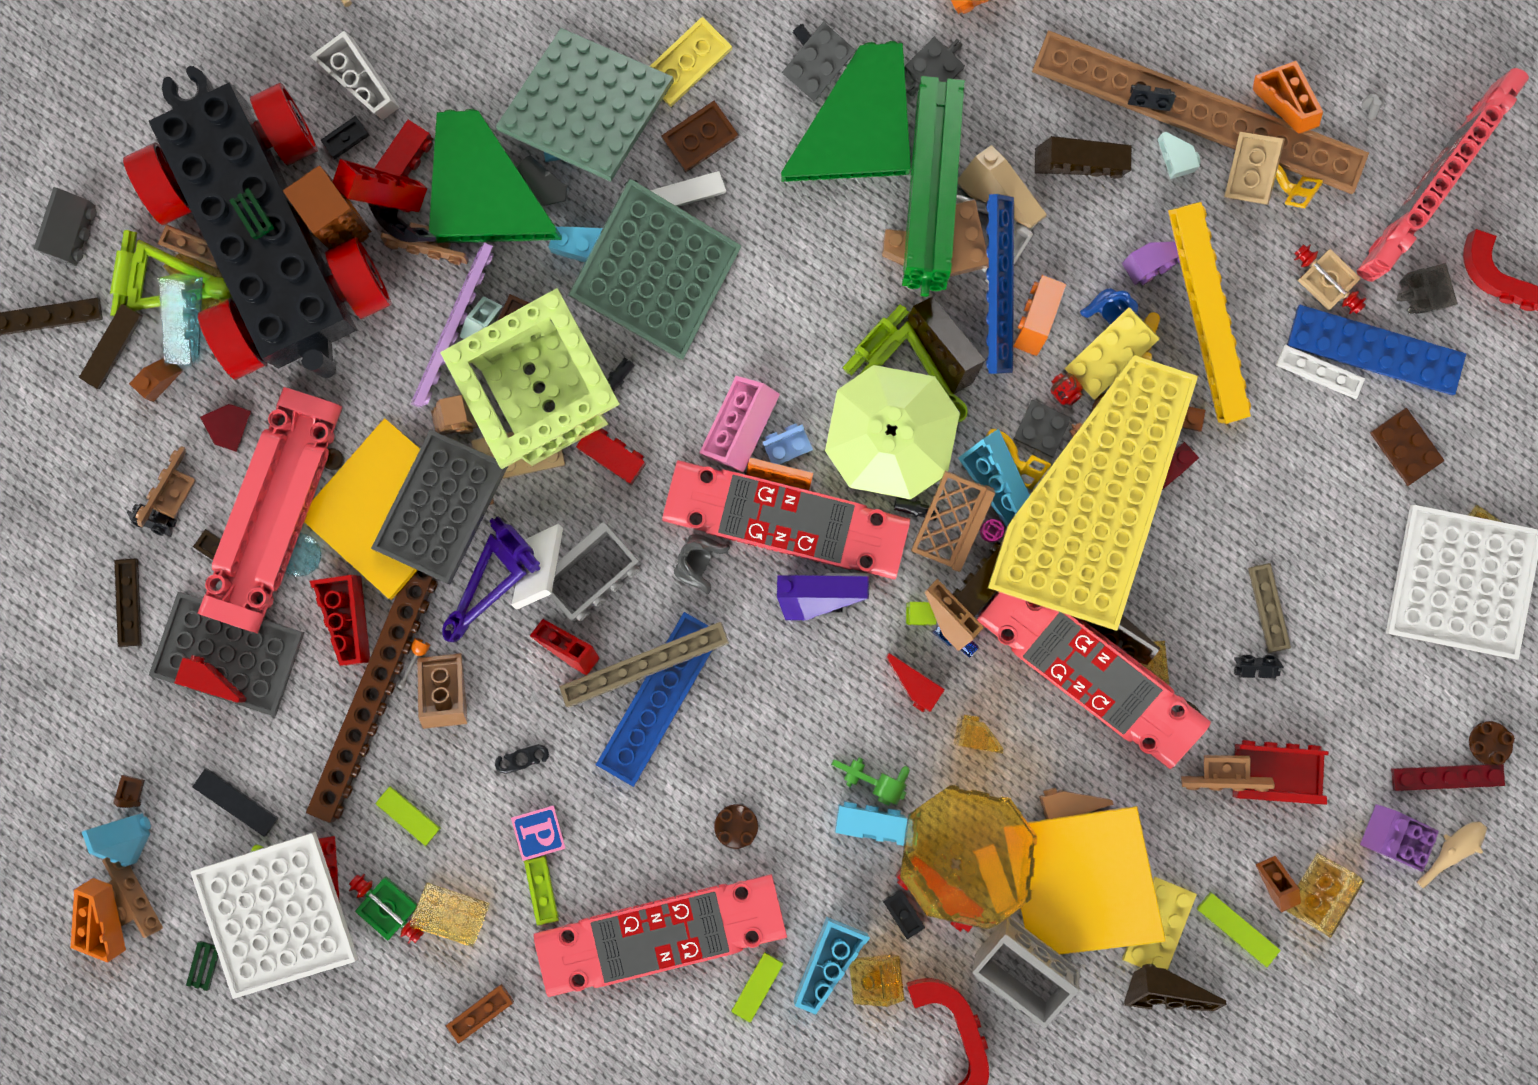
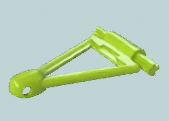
[110,230,233,316]
[842,304,968,423]

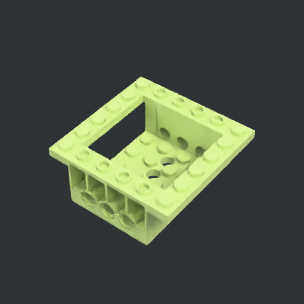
[440,288,620,469]

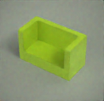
[906,602,937,626]

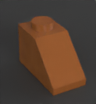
[129,356,183,402]
[1256,856,1301,912]

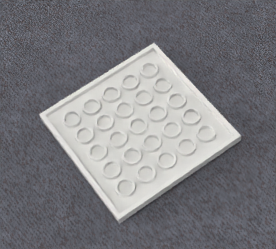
[1386,505,1538,660]
[191,831,358,999]

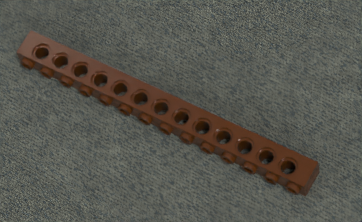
[306,570,438,823]

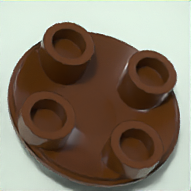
[1469,721,1515,765]
[714,804,758,849]

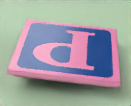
[511,805,565,861]

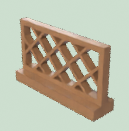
[911,470,995,572]

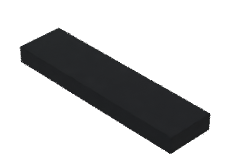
[192,768,278,837]

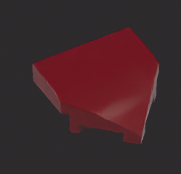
[200,404,251,452]

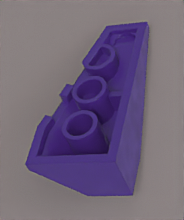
[777,575,869,621]

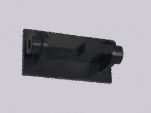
[1128,83,1176,112]
[127,504,177,537]
[1234,655,1284,678]

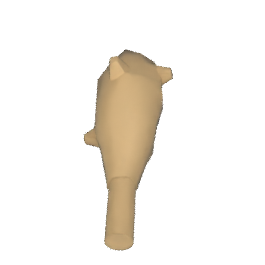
[1417,822,1487,889]

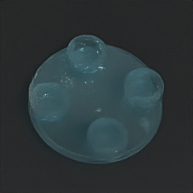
[286,533,321,577]

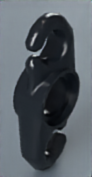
[495,744,549,774]

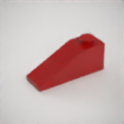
[530,619,600,675]
[886,653,945,713]
[174,655,246,703]

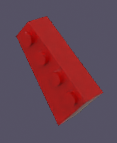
[332,159,428,213]
[309,575,370,666]

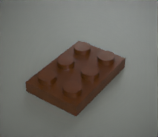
[661,100,739,173]
[1369,408,1445,486]

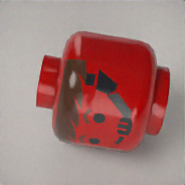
[1050,373,1083,406]

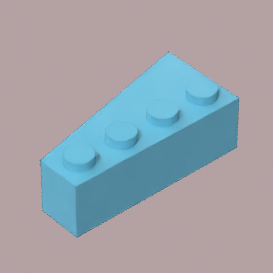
[548,227,603,262]
[958,429,1030,527]
[793,917,870,1014]

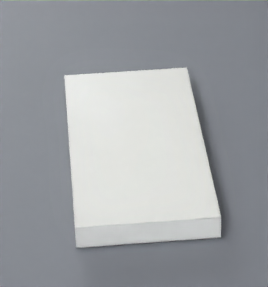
[512,524,563,609]

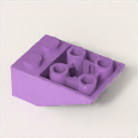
[1122,242,1180,285]
[1360,804,1439,872]

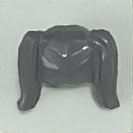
[674,534,730,594]

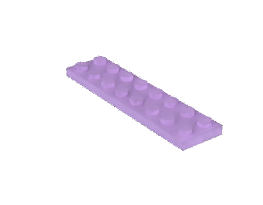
[411,243,494,408]

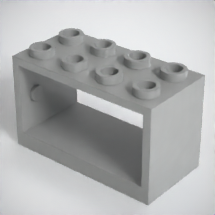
[549,521,642,622]
[972,916,1080,1028]

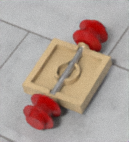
[1294,244,1366,314]

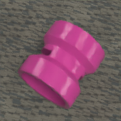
[980,519,1004,542]

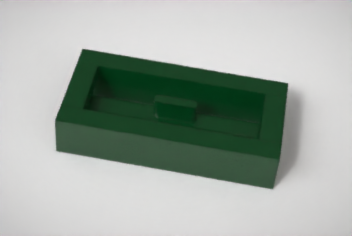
[229,188,275,240]
[186,941,219,991]

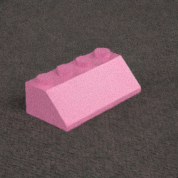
[699,376,780,472]

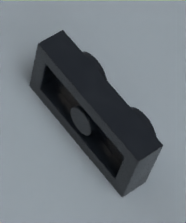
[321,115,370,159]
[882,889,925,940]

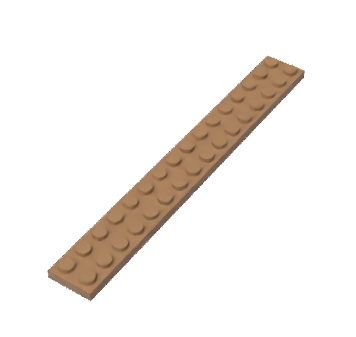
[1032,30,1369,194]

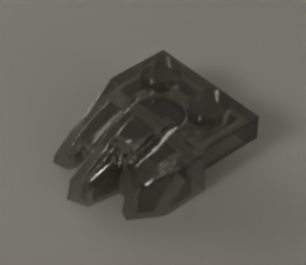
[1397,263,1458,314]

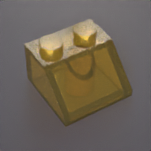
[954,714,1004,754]
[849,955,905,1007]

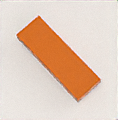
[746,457,813,491]

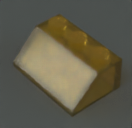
[1286,853,1365,938]

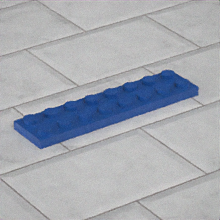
[986,194,1014,374]
[1287,305,1466,396]
[596,612,713,787]

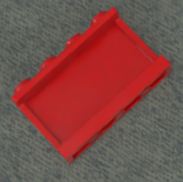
[1232,740,1329,805]

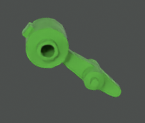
[831,757,910,806]

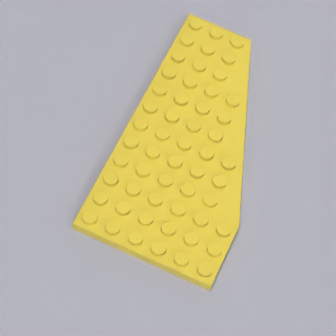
[988,355,1198,631]

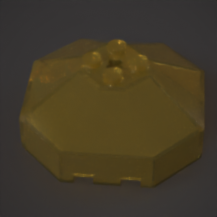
[900,785,1037,929]

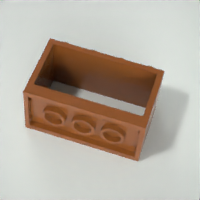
[283,165,372,249]

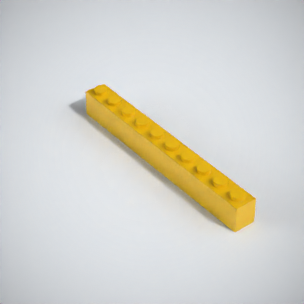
[1168,202,1251,424]

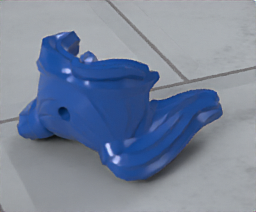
[1080,288,1140,325]

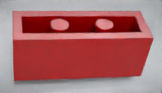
[375,119,433,178]
[576,428,646,485]

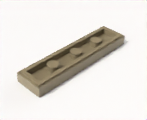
[1248,563,1291,653]

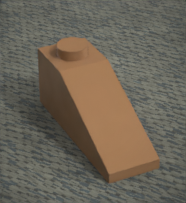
[925,579,984,651]
[1039,788,1114,819]

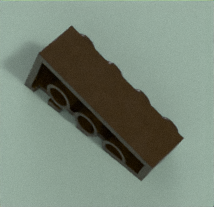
[907,296,986,394]
[952,541,1003,617]

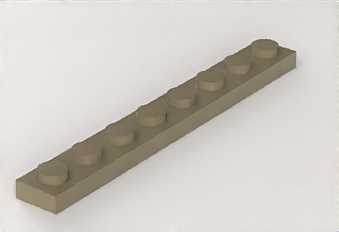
[559,622,729,708]

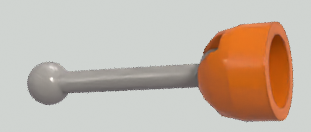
[397,638,431,689]

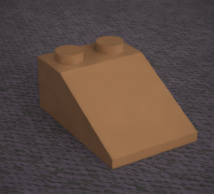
[417,653,467,729]

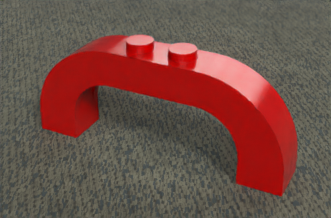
[1463,229,1538,311]
[906,978,989,1085]

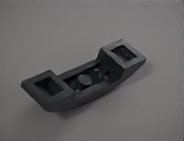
[368,203,436,242]

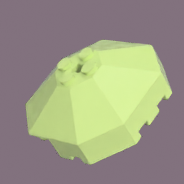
[825,365,960,500]

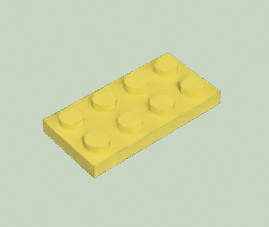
[650,17,732,107]
[1065,307,1160,400]
[1122,876,1197,970]

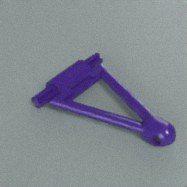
[442,516,541,642]

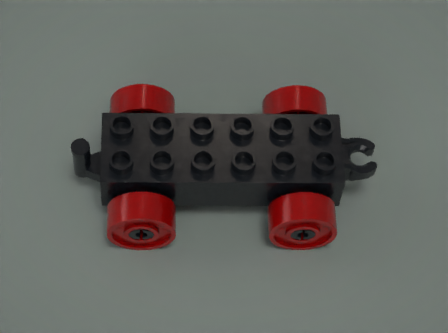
[123,66,392,380]

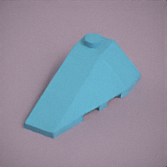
[82,813,151,867]

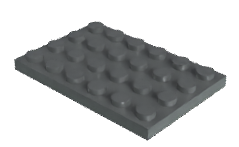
[371,430,508,585]
[149,592,305,716]

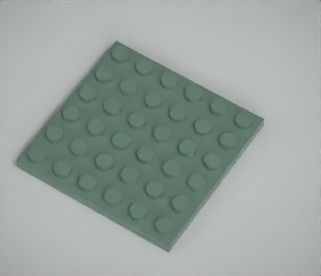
[496,28,674,182]
[568,179,741,360]

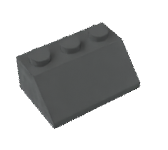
[34,187,97,266]

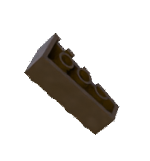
[1035,136,1132,179]

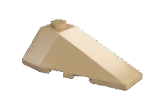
[957,145,1047,228]

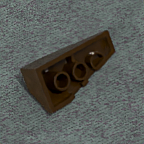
[1084,615,1160,665]
[1124,964,1227,1011]

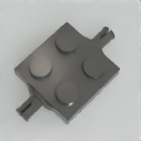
[904,36,965,96]

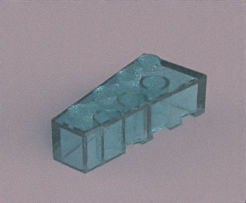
[159,273,203,366]

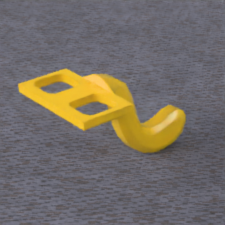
[1276,165,1323,208]
[986,429,1051,490]

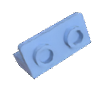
[763,423,813,465]

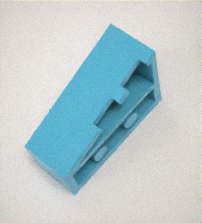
[835,801,907,846]

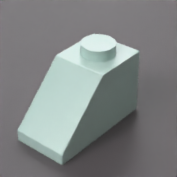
[1157,132,1200,179]
[460,296,503,339]

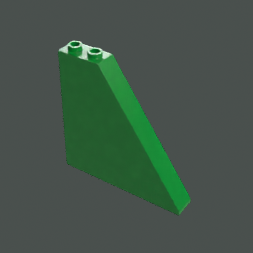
[781,41,911,182]
[429,109,562,243]

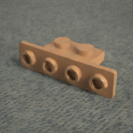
[380,222,468,265]
[136,446,196,528]
[1181,755,1274,792]
[102,857,163,938]

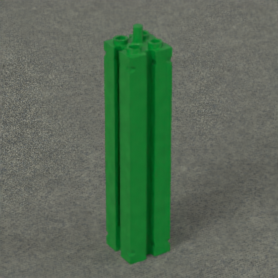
[902,76,965,297]

